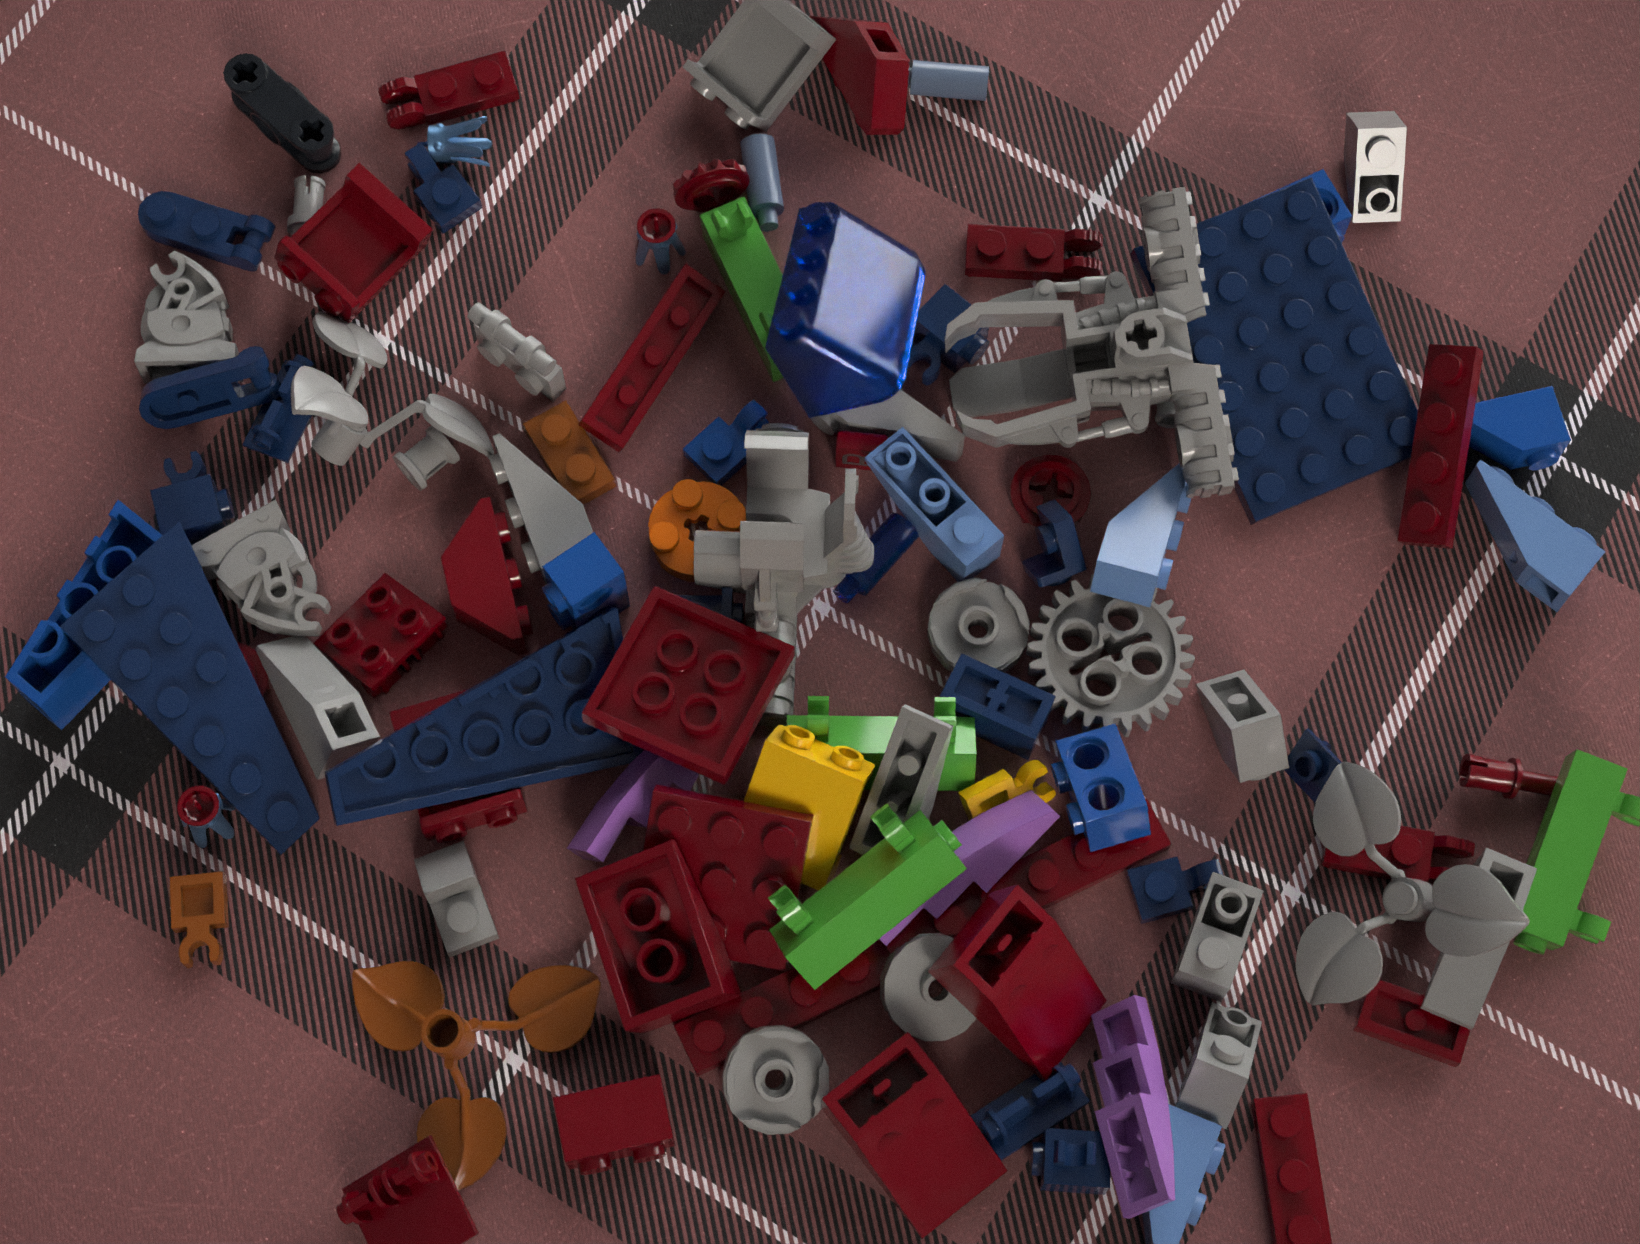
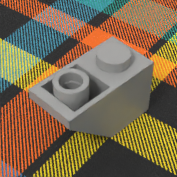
[1344,111,1407,223]
[1171,872,1264,1002]
[1176,1002,1262,1129]

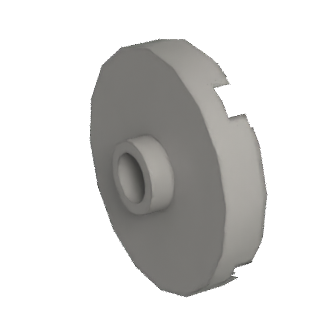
[927,578,1030,673]
[880,933,977,1041]
[721,1025,830,1135]

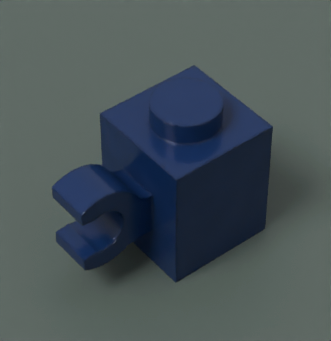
[903,284,990,386]
[150,451,235,545]
[1030,1128,1111,1195]

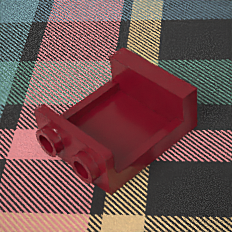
[274,163,433,323]
[389,689,528,843]

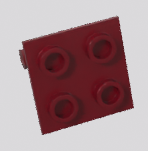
[313,573,448,699]
[336,1135,479,1244]

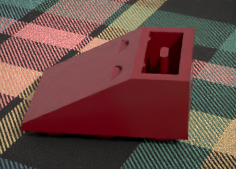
[928,884,1107,1081]
[821,1032,1008,1239]

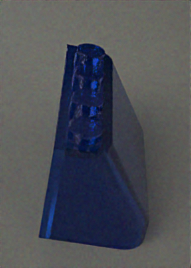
[765,202,926,418]

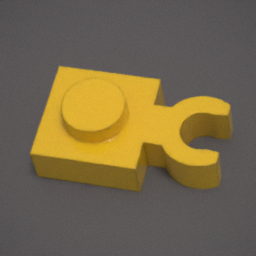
[958,760,1056,820]

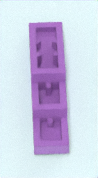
[567,750,699,862]
[879,790,1060,946]
[1091,995,1175,1219]

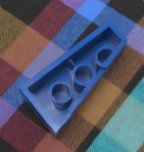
[5,500,163,730]

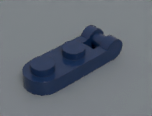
[138,191,276,272]
[139,346,281,429]

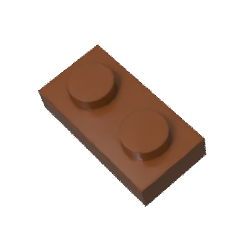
[523,400,617,505]

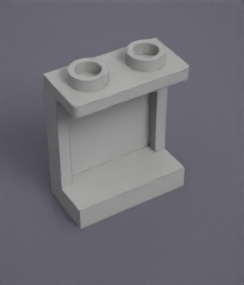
[683,0,836,132]

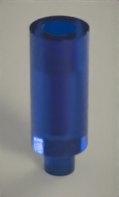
[833,512,919,604]

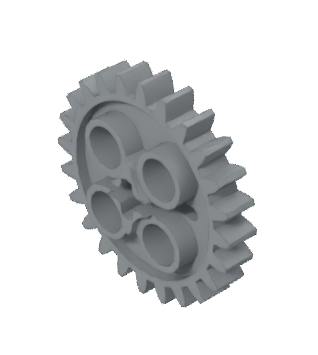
[1026,574,1195,737]

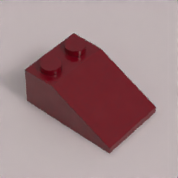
[575,839,742,1033]

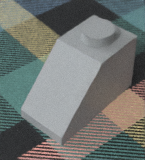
[1196,670,1289,783]

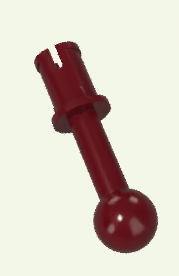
[1459,753,1558,799]

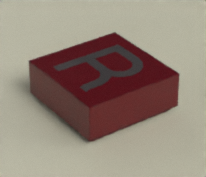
[836,431,888,471]

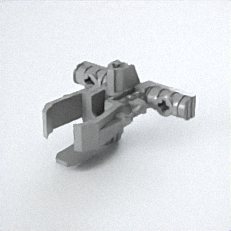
[945,187,1239,499]
[694,423,874,726]

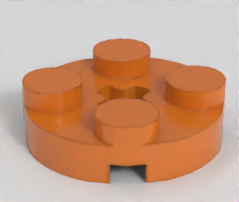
[648,479,747,582]

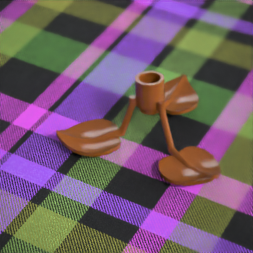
[352,961,601,1191]

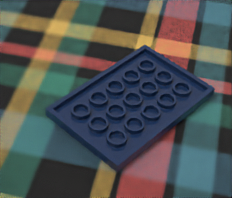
[1130,177,1418,525]

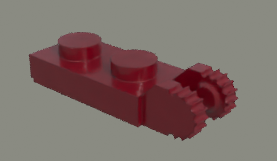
[378,51,520,130]
[965,224,1103,282]
[1321,825,1475,885]

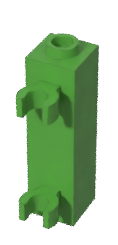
[699,197,818,382]
[787,696,977,791]
[1513,749,1640,955]
[768,803,967,990]

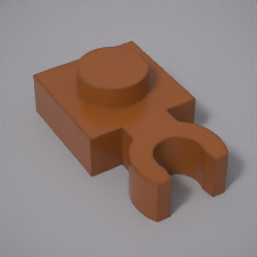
[169,871,229,968]

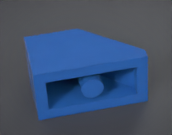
[1469,386,1571,471]

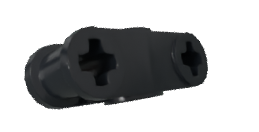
[223,53,341,174]

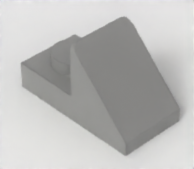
[414,841,499,957]

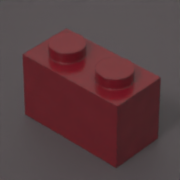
[553,1074,676,1175]

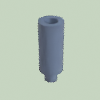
[908,60,989,101]
[740,134,784,232]

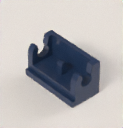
[940,653,1056,760]

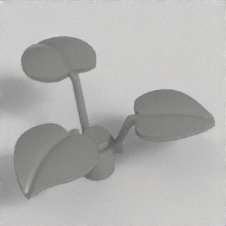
[291,312,494,466]
[1296,762,1530,1005]

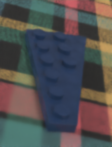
[60,521,320,856]
[324,607,644,826]

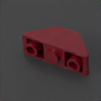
[809,16,910,135]
[441,497,533,656]

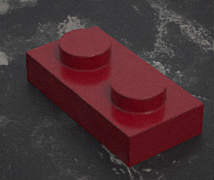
[1353,979,1470,1067]

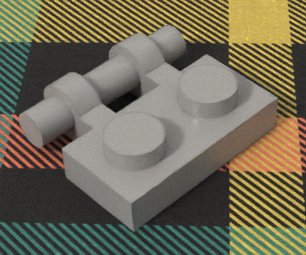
[467,302,566,402]

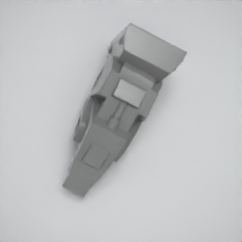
[134,250,244,384]
[191,499,331,636]

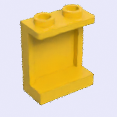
[744,725,875,890]

